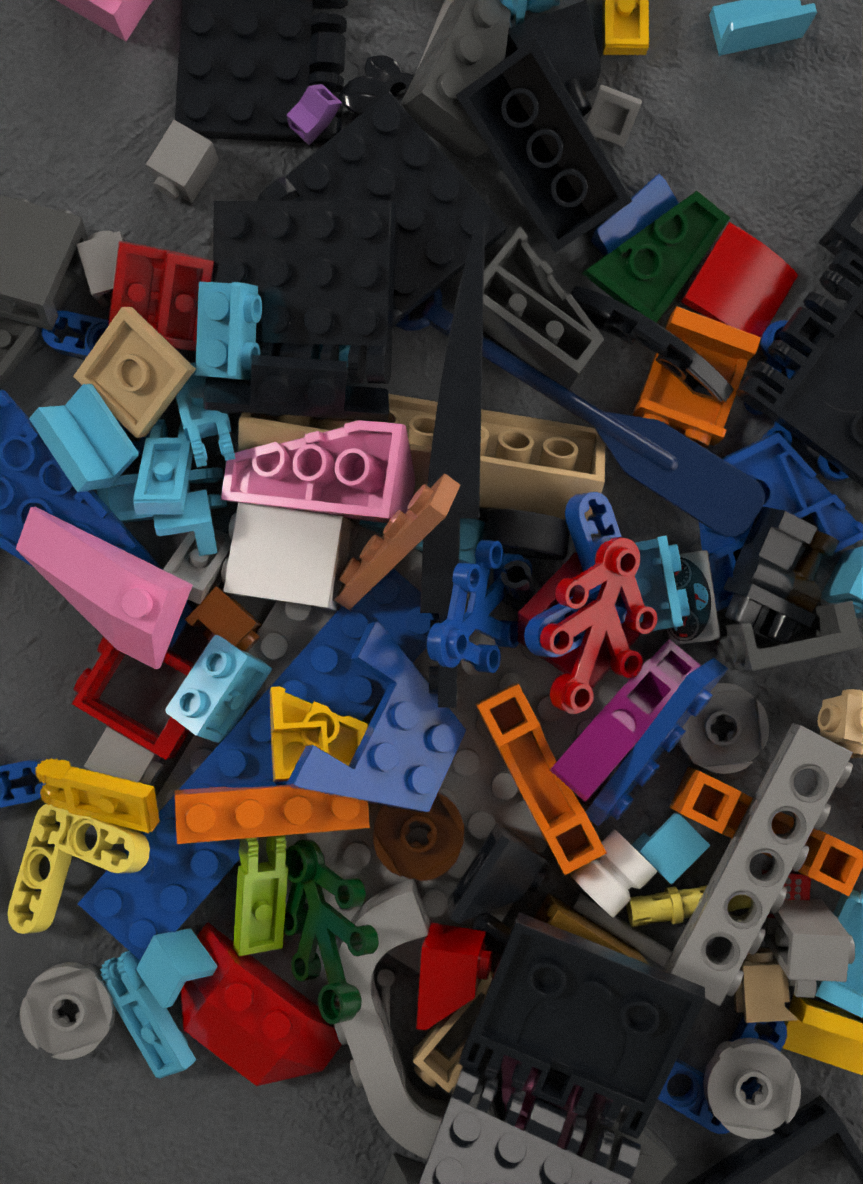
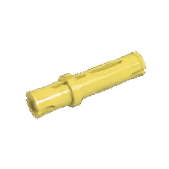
[626,885,751,927]

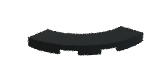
[570,286,734,402]

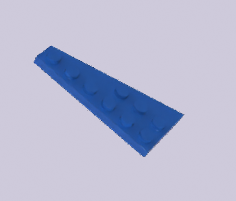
[0,390,196,648]

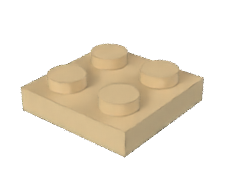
[73,307,196,438]

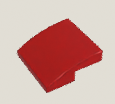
[681,222,798,337]
[108,240,214,351]

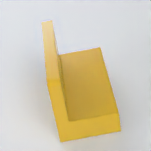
[782,994,863,1075]

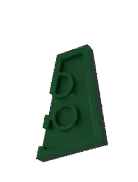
[581,191,730,323]

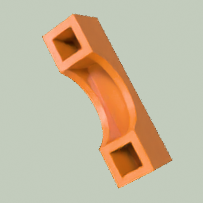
[475,683,607,875]
[669,767,863,896]
[174,785,370,844]

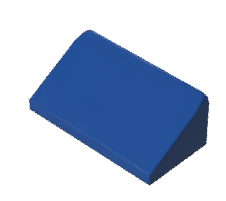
[591,174,679,256]

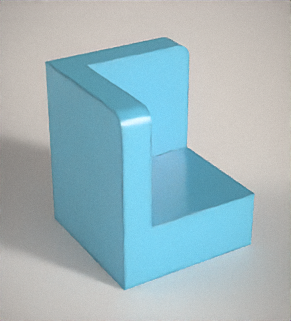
[153,490,218,556]
[632,813,711,885]
[136,928,217,1009]

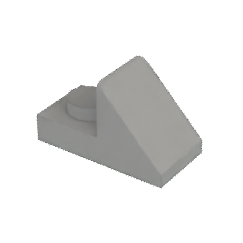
[163,529,232,604]

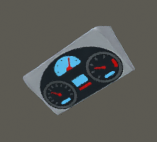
[667,550,720,645]

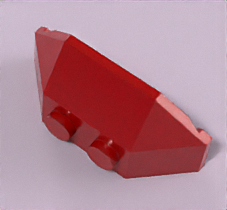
[181,922,342,1086]

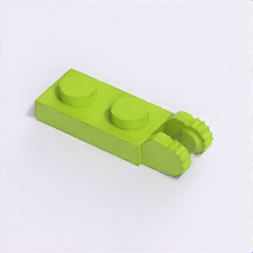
[233,835,288,957]

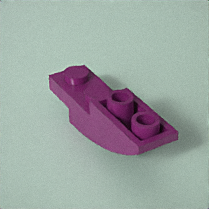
[550,639,701,802]

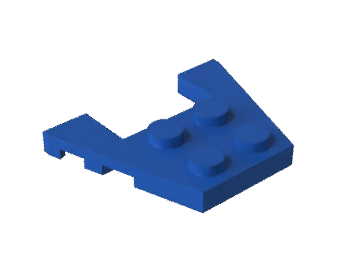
[699,433,863,611]
[286,621,466,812]

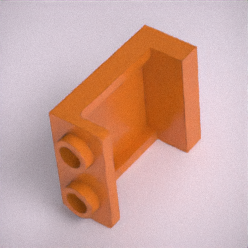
[632,306,761,448]

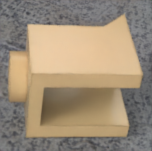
[734,947,798,1023]

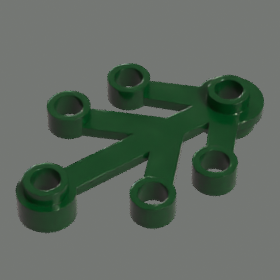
[284,839,379,1025]

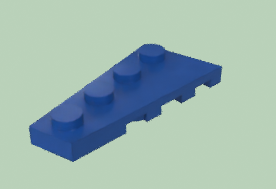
[586,658,728,826]

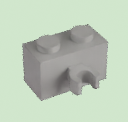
[764,898,855,998]

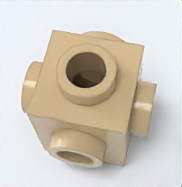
[818,689,863,758]

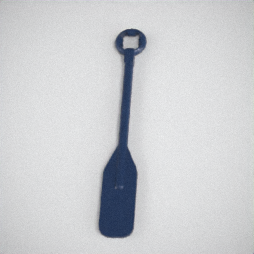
[395,288,765,537]

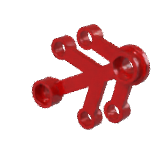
[540,537,657,714]

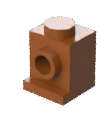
[185,586,262,653]

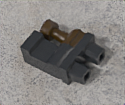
[723,506,839,644]

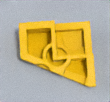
[270,686,368,782]

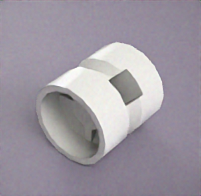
[571,829,658,918]

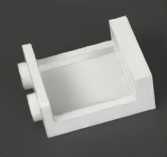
[221,502,354,611]

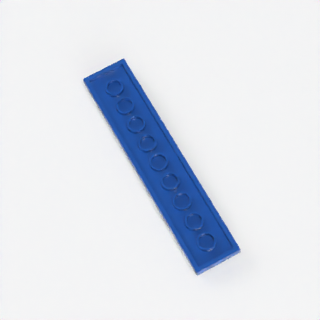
[77,568,439,960]

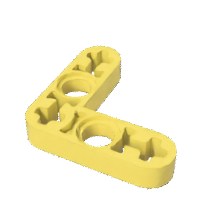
[8,804,150,934]

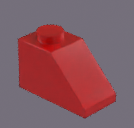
[416,922,492,1031]

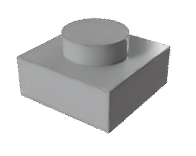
[587,84,642,147]

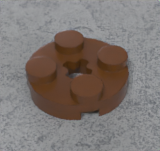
[373,792,464,881]

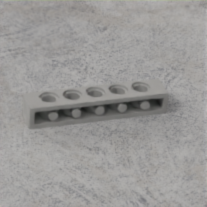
[665,723,853,1006]

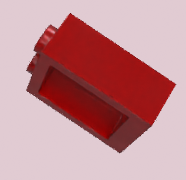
[72,637,195,760]

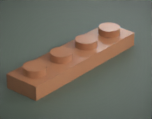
[335,474,460,610]

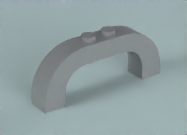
[334,879,501,1159]

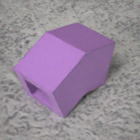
[286,84,342,145]

